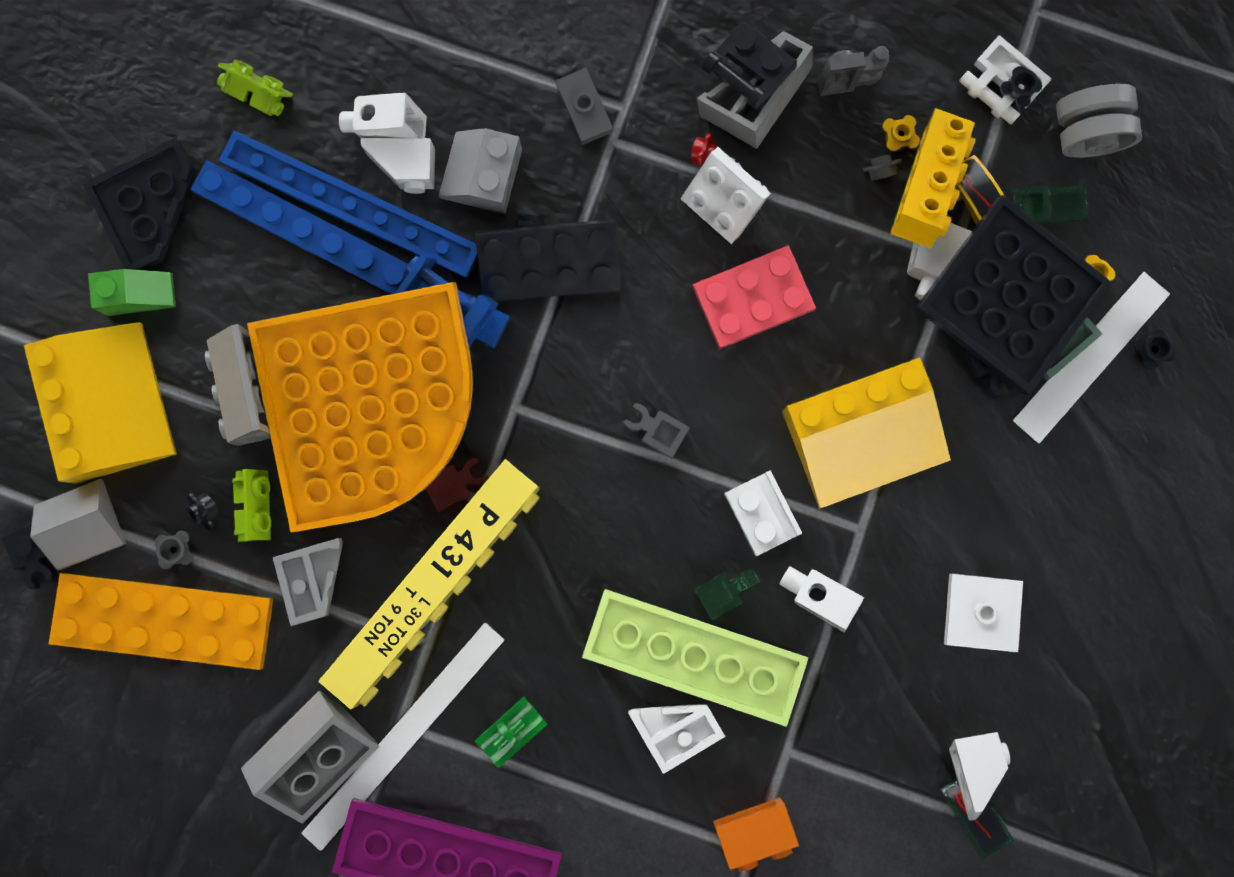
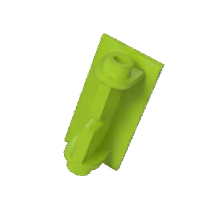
[217,60,293,116]
[232,469,271,542]

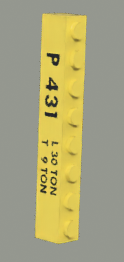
[318,459,540,709]

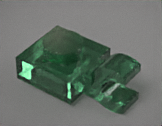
[694,569,759,620]

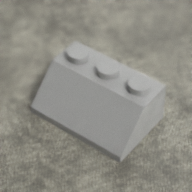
[205,324,271,446]
[241,691,379,824]

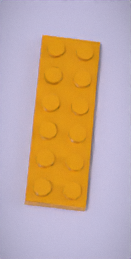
[49,573,274,670]

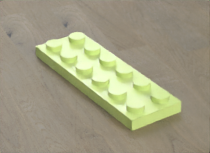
[582,589,808,727]

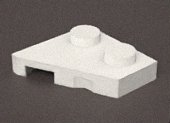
[628,704,725,774]

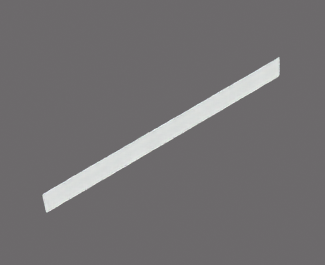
[302,623,504,851]

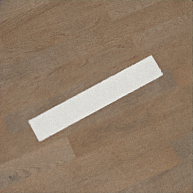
[1013,272,1170,443]

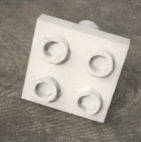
[681,147,771,244]

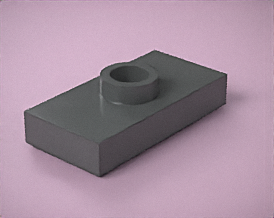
[555,68,613,145]

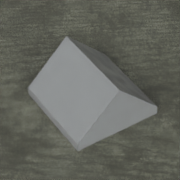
[30,479,126,570]

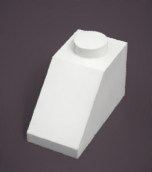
[361,138,435,194]
[949,732,1010,821]

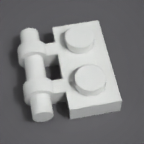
[959,35,1051,125]

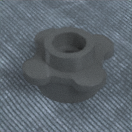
[863,154,901,181]
[155,531,194,569]

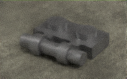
[818,46,889,96]

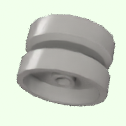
[1056,84,1142,158]

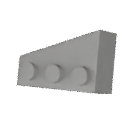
[697,31,813,149]

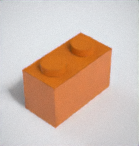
[713,797,799,872]

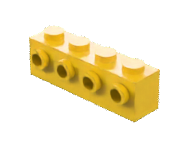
[890,108,976,249]

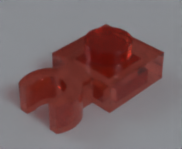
[425,458,488,513]

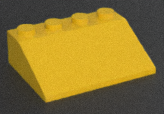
[24,322,177,484]
[782,358,951,509]

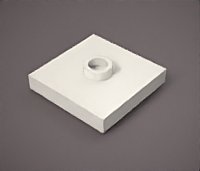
[944,574,1023,652]

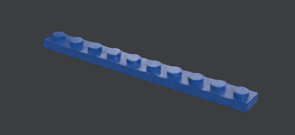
[190,160,510,348]

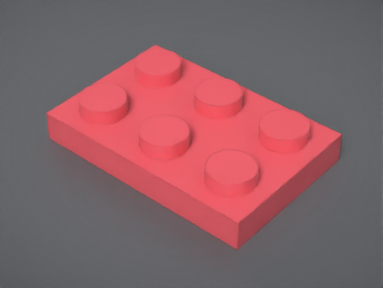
[693,245,816,350]

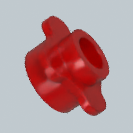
[691,133,719,166]

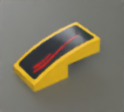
[955,155,1004,225]

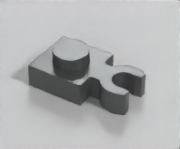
[624,403,690,459]

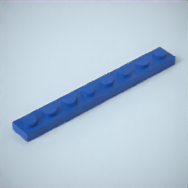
[218,131,478,280]

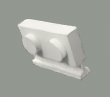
[724,470,802,556]

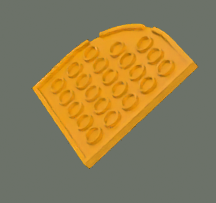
[247,282,473,533]

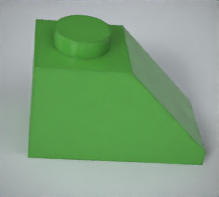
[88,269,176,316]

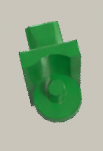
[475,696,548,769]

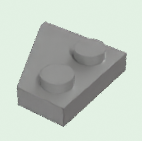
[273,538,343,626]

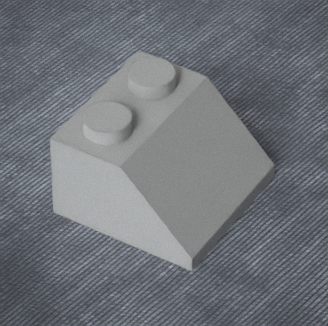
[439,128,522,214]

